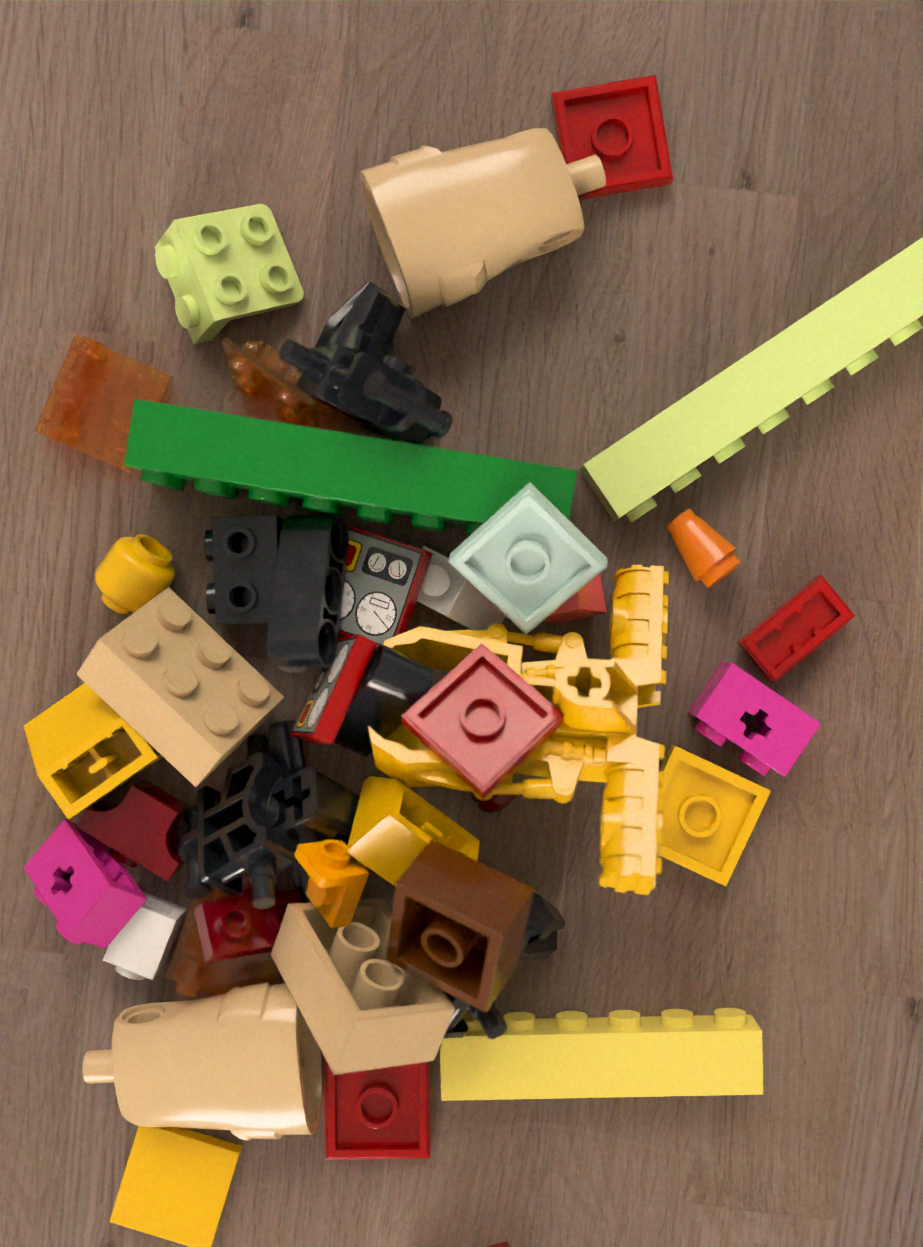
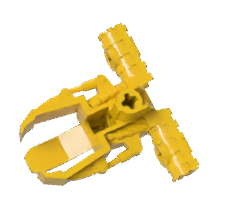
[368,565,669,895]

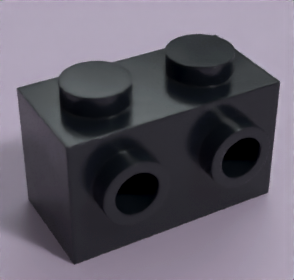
[204,515,284,625]

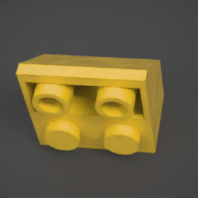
[24,683,163,820]
[346,776,480,887]

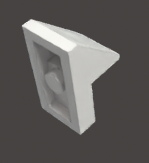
[417,546,506,630]

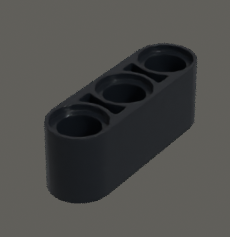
[267,515,349,668]
[334,644,434,757]

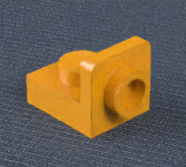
[294,839,369,928]

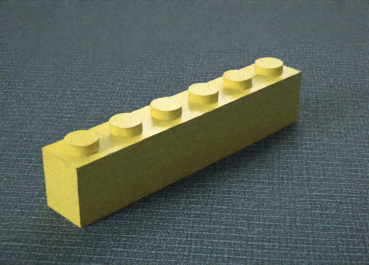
[440,1008,763,1101]

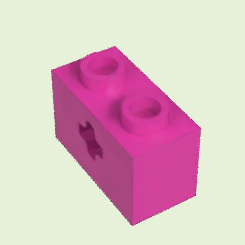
[688,661,821,777]
[23,819,147,948]

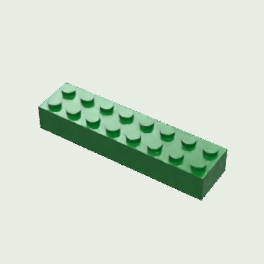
[124,399,577,537]

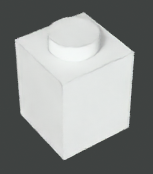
[103,891,187,980]

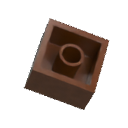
[386,839,535,1013]

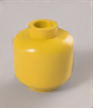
[95,534,175,614]

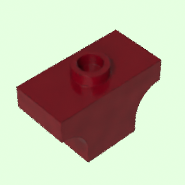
[76,779,189,882]

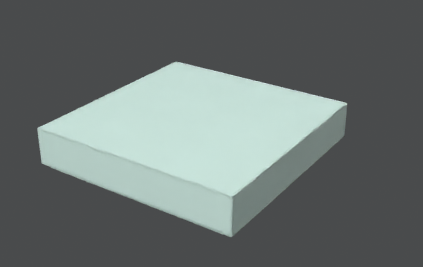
[448,482,608,635]

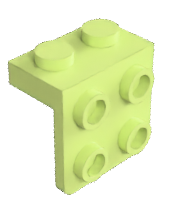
[155,204,304,344]

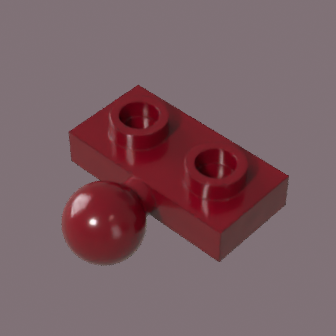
[194,873,302,963]

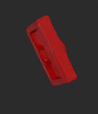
[737,575,855,683]

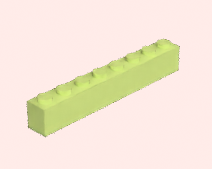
[579,237,923,523]

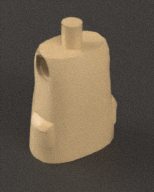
[359,128,606,319]
[82,983,324,1141]

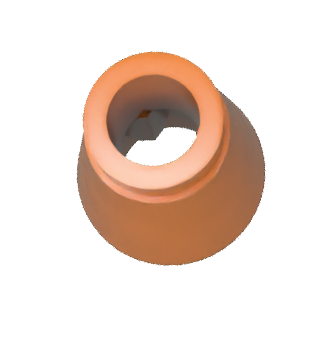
[666,508,742,589]

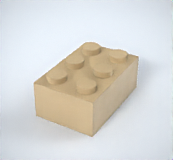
[77,587,284,787]
[271,898,455,1074]

